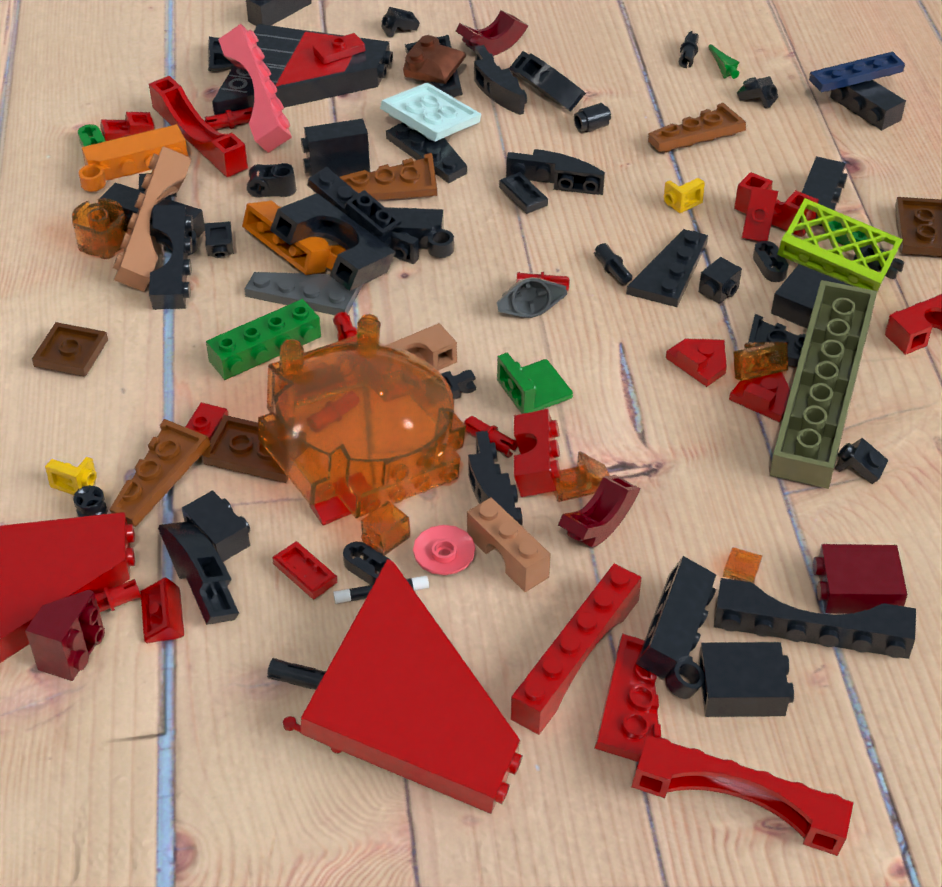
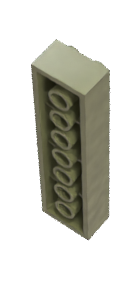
[770,280,877,489]

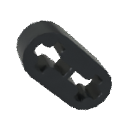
[753,241,789,282]
[343,541,390,585]

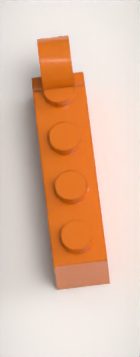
[79,124,188,192]
[242,200,346,275]

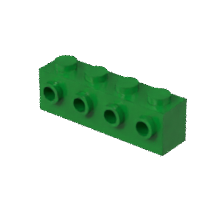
[206,299,321,380]

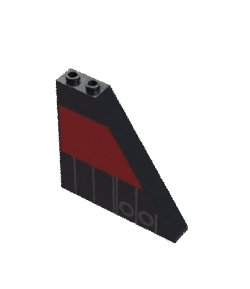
[212,24,393,115]

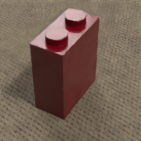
[813,544,908,614]

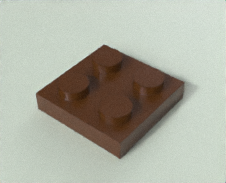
[32,322,108,377]

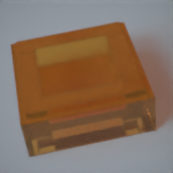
[723,547,763,583]

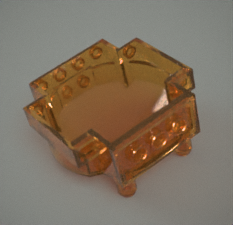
[258,314,466,518]

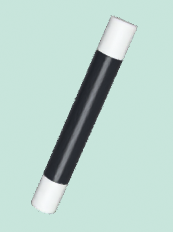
[333,575,429,604]

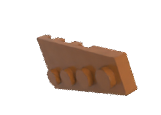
[648,103,746,152]
[340,153,437,200]
[109,419,211,527]

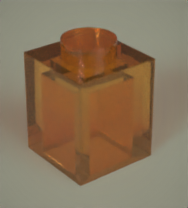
[361,501,410,555]

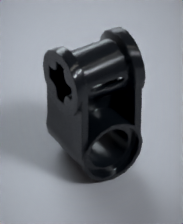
[247,163,297,198]

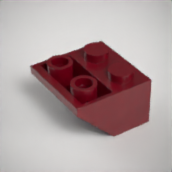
[25,590,105,681]

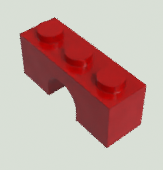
[734,172,819,237]
[885,294,942,355]
[514,409,561,497]

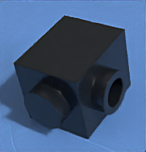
[698,257,742,304]

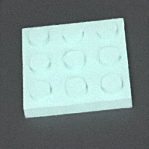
[380,83,481,141]

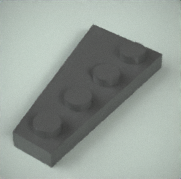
[244,272,363,315]

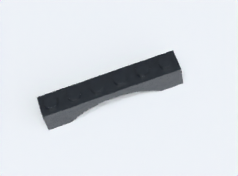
[714,578,916,659]

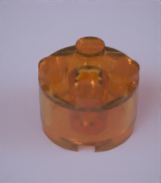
[72,198,129,259]

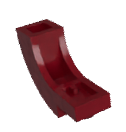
[456,10,529,56]
[558,475,641,548]

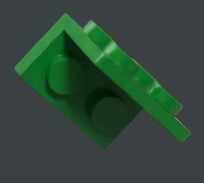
[497,352,573,414]

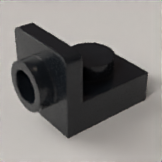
[381,7,420,37]

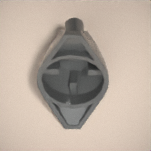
[497,277,567,318]

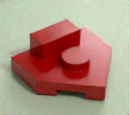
[666,338,727,387]
[729,371,791,422]

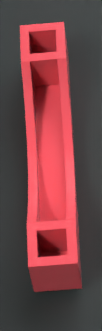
[218,24,292,153]

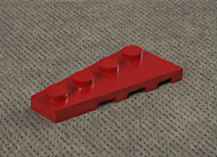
[594,633,661,762]

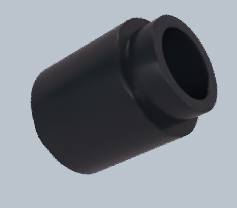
[574,103,611,132]

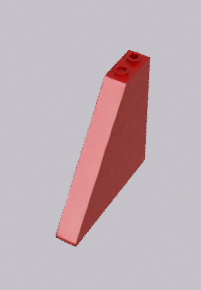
[0,512,135,663]
[301,559,523,814]

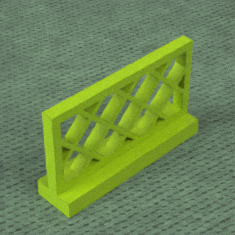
[777,198,903,292]

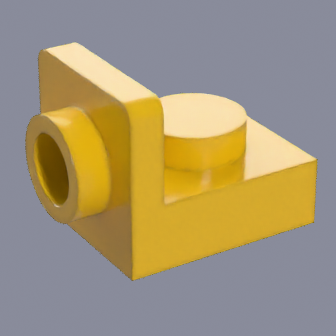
[664,178,705,214]
[45,457,97,495]

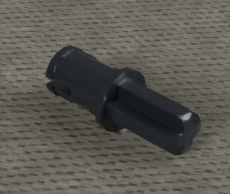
[678,31,699,68]
[594,243,632,285]

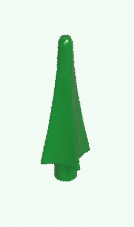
[708,44,740,79]

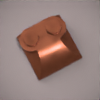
[403,35,466,84]

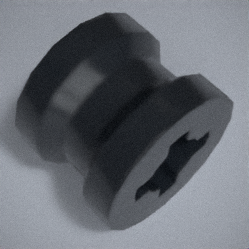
[73,485,108,517]

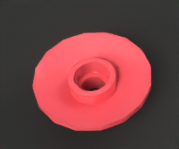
[413,525,475,575]

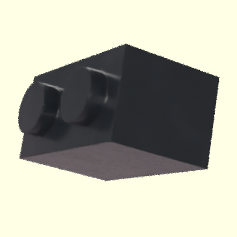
[182,490,250,562]

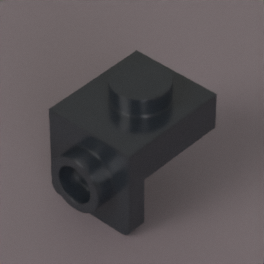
[737,76,778,108]
[204,221,234,258]
[835,438,888,484]

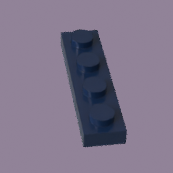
[809,51,905,93]

